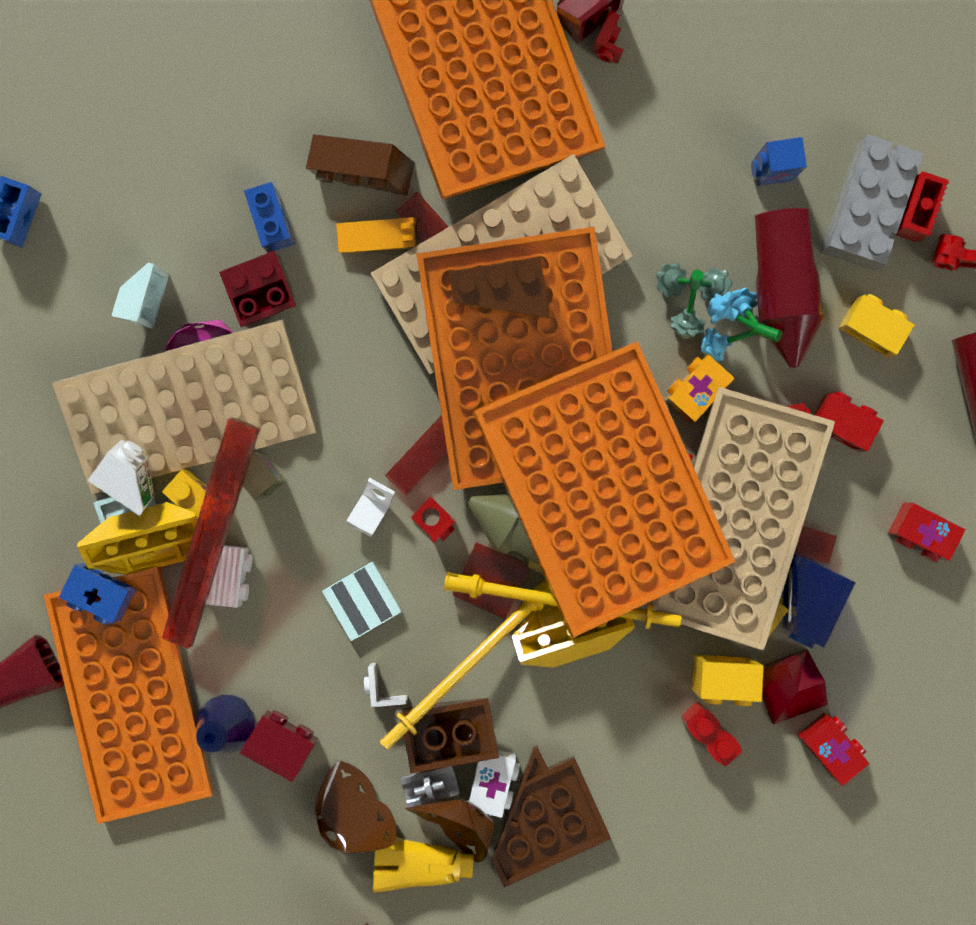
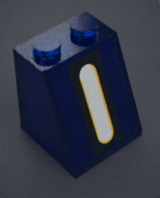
[783,554,856,649]

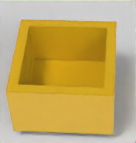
[691,654,764,706]

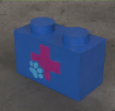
[751,137,807,186]

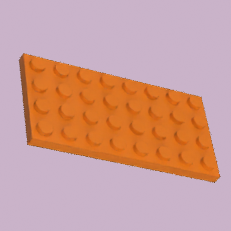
[43,567,214,824]

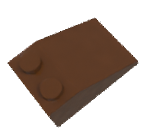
[401,697,499,773]

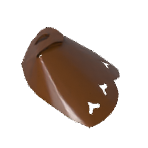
[315,761,397,854]
[405,799,495,863]

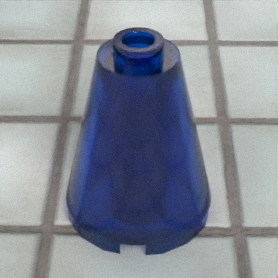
[196,695,255,753]

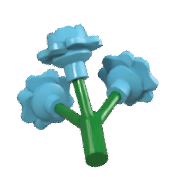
[701,287,782,362]

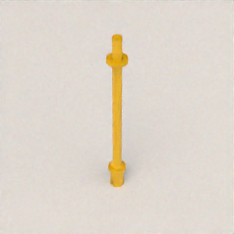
[444,572,682,630]
[380,578,552,751]

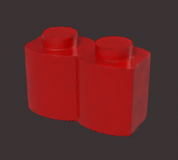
[681,702,742,767]

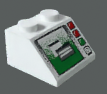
[88,440,155,516]

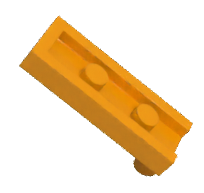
[336,217,417,254]

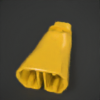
[373,835,473,893]

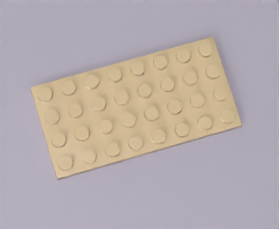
[371,154,633,375]
[52,319,317,494]
[651,387,835,650]

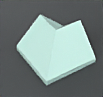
[111,263,169,329]

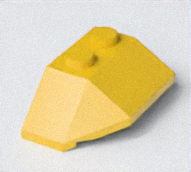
[77,502,205,575]
[512,604,635,668]

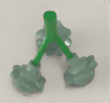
[656,263,733,339]

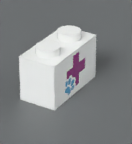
[468,749,520,818]

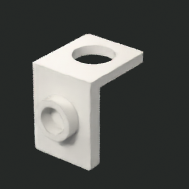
[346,478,395,537]
[364,663,408,707]

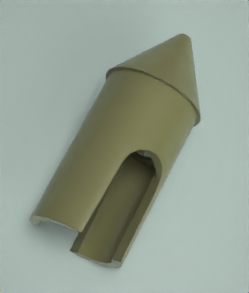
[468,494,544,576]

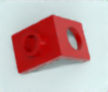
[411,497,456,543]

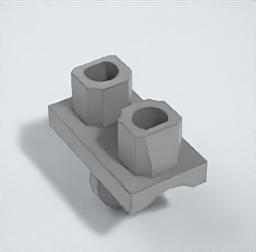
[401,766,460,807]

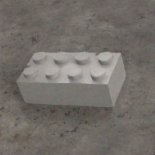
[821,134,924,271]

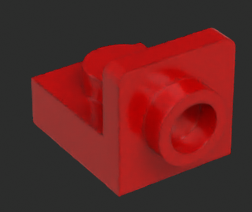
[592,10,624,64]

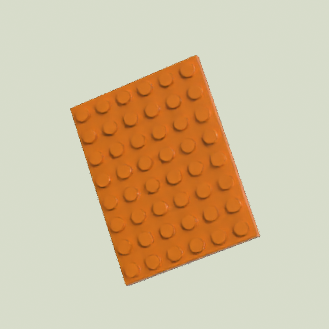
[369,0,606,200]
[416,226,613,490]
[473,341,736,637]

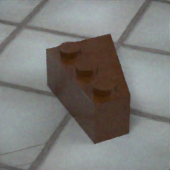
[306,134,415,196]
[449,257,550,319]

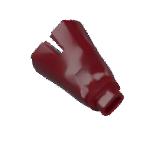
[0,634,64,708]

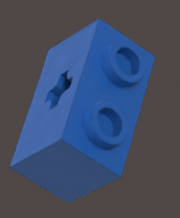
[0,176,42,248]
[244,182,295,253]
[59,563,137,625]

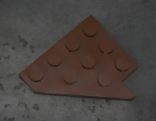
[492,745,611,887]

